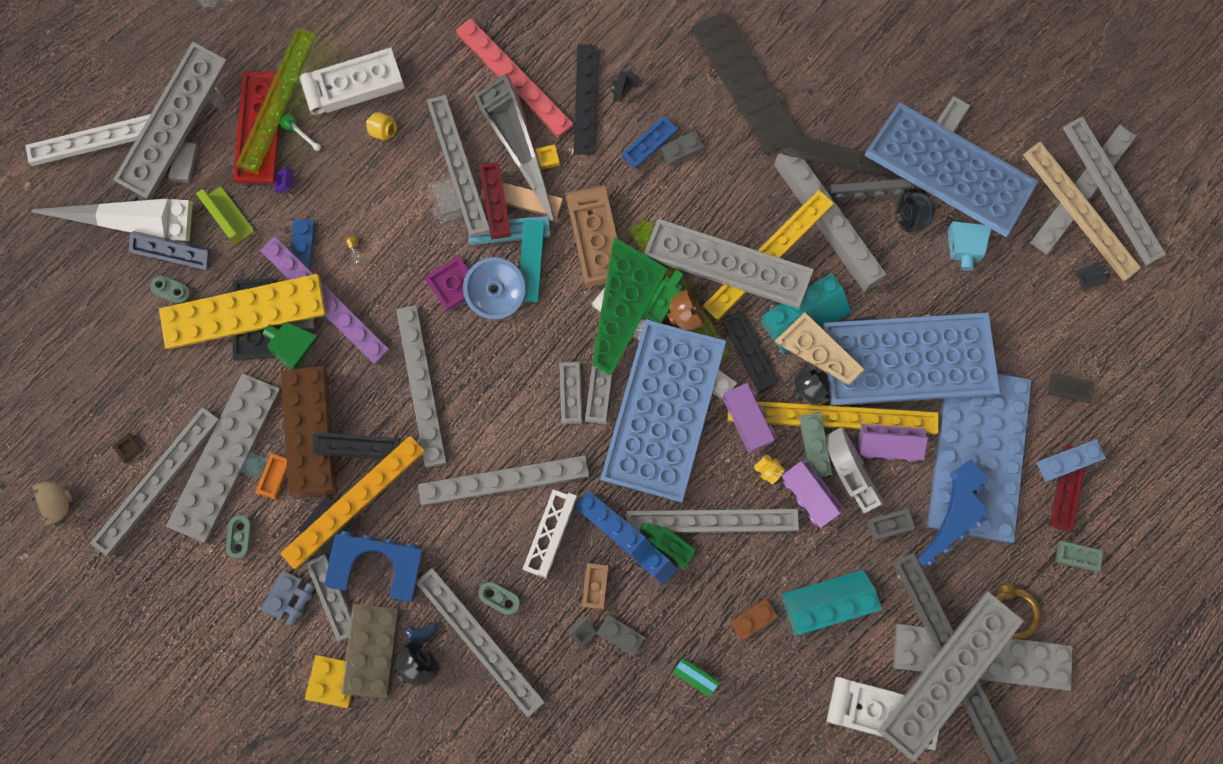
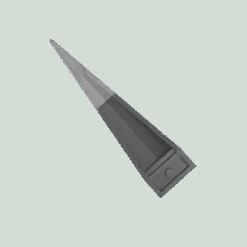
[475,74,555,222]

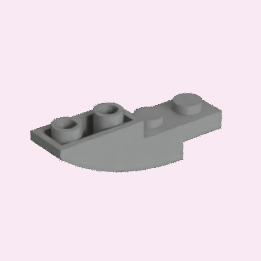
[825,427,884,513]

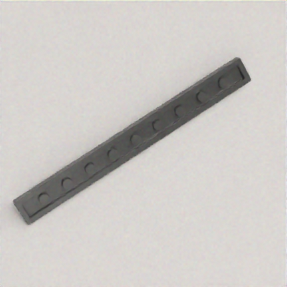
[892,553,1018,764]

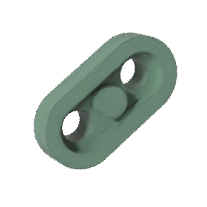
[150,276,191,305]
[226,515,252,559]
[479,582,520,615]

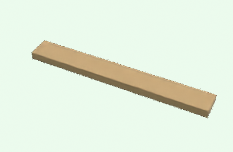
[1023,142,1141,281]

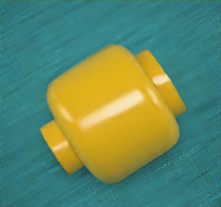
[366,112,397,141]

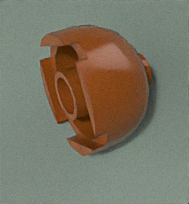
[668,288,706,331]

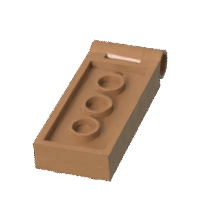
[565,185,617,288]

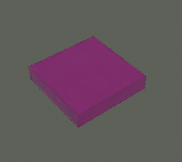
[424,256,469,312]

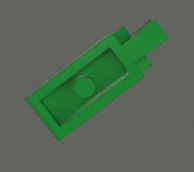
[643,270,684,324]
[639,522,696,569]

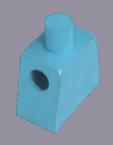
[947,222,991,271]

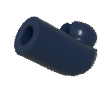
[405,621,439,643]

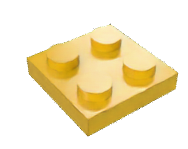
[305,655,352,708]

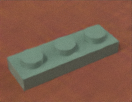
[799,412,832,477]

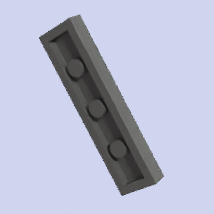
[828,179,912,202]

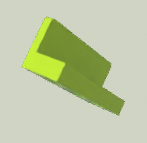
[196,187,254,245]

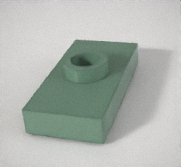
[1055,541,1103,572]

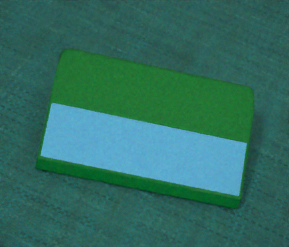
[673,658,719,696]

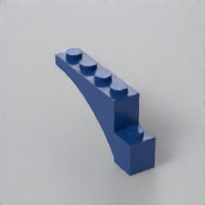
[916,459,989,567]
[574,491,677,585]

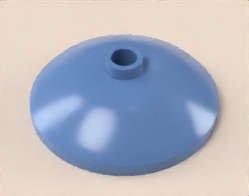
[463,257,525,319]

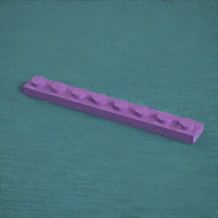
[260,236,390,364]

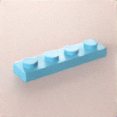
[469,216,550,244]

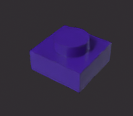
[274,168,294,194]

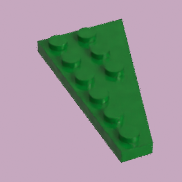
[591,237,667,376]

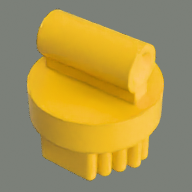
[754,455,785,484]

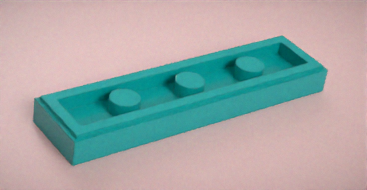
[520,219,544,302]

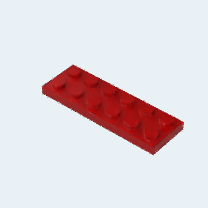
[233,71,284,184]

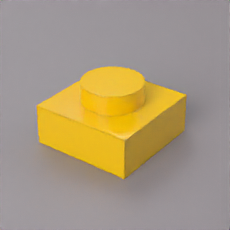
[535,144,560,170]

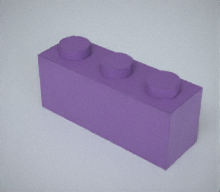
[722,383,775,454]
[857,424,928,461]
[782,459,845,528]

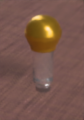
[345,235,361,266]

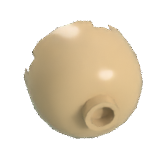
[32,481,72,526]

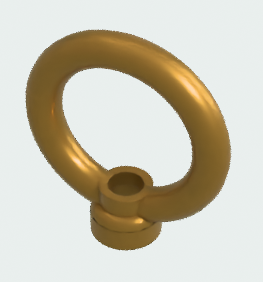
[995,582,1041,640]

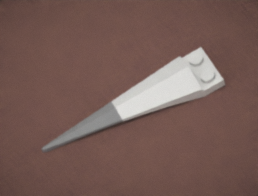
[31,199,192,242]

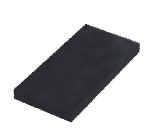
[232,278,276,361]

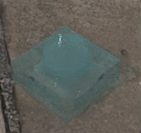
[240,452,268,480]

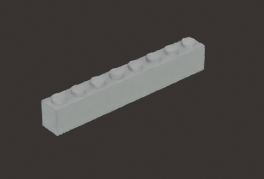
[774,146,886,292]

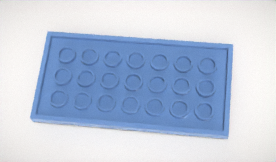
[865,102,1038,237]
[822,313,1000,405]
[600,320,726,503]
[927,374,1031,544]

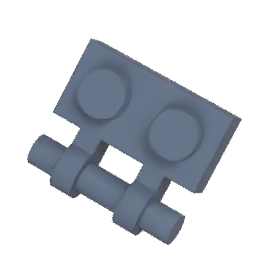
[261,570,315,626]

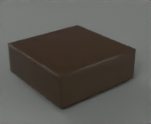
[112,433,144,463]

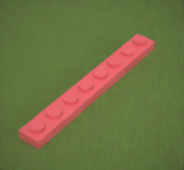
[456,18,573,139]

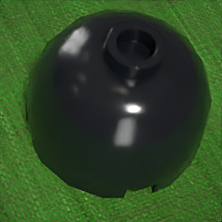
[896,192,935,232]
[793,364,831,406]
[396,641,440,686]

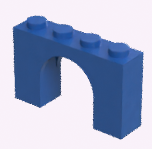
[324,531,422,603]

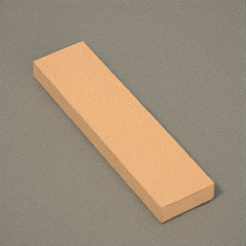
[480,182,563,219]

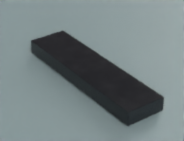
[721,312,778,393]
[312,432,399,459]

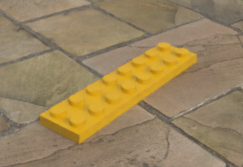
[159,274,327,350]

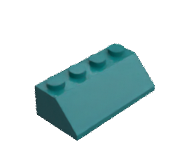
[761,273,851,355]
[781,570,882,636]

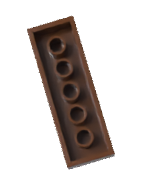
[281,366,337,499]

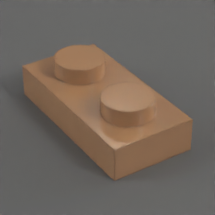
[582,563,608,610]

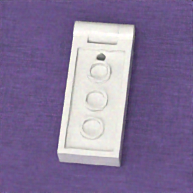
[300,48,405,115]
[826,677,939,750]

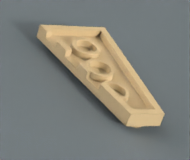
[775,313,865,386]

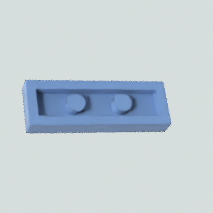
[1037,439,1106,482]

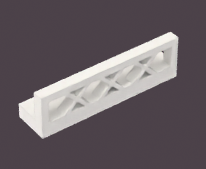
[523,490,577,579]

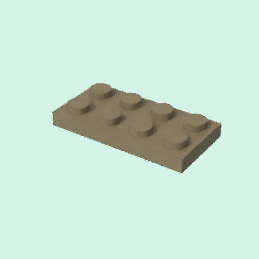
[341,604,398,698]

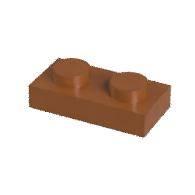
[730,598,778,641]

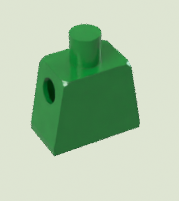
[263,322,317,370]

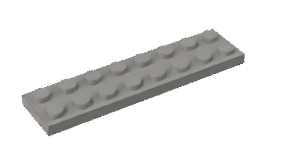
[113,42,229,199]
[644,219,814,309]
[166,373,282,544]
[877,592,1023,762]
[893,624,1072,691]

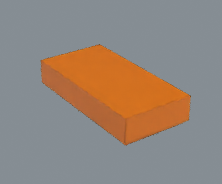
[255,453,287,500]

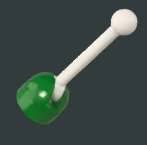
[279,113,321,151]

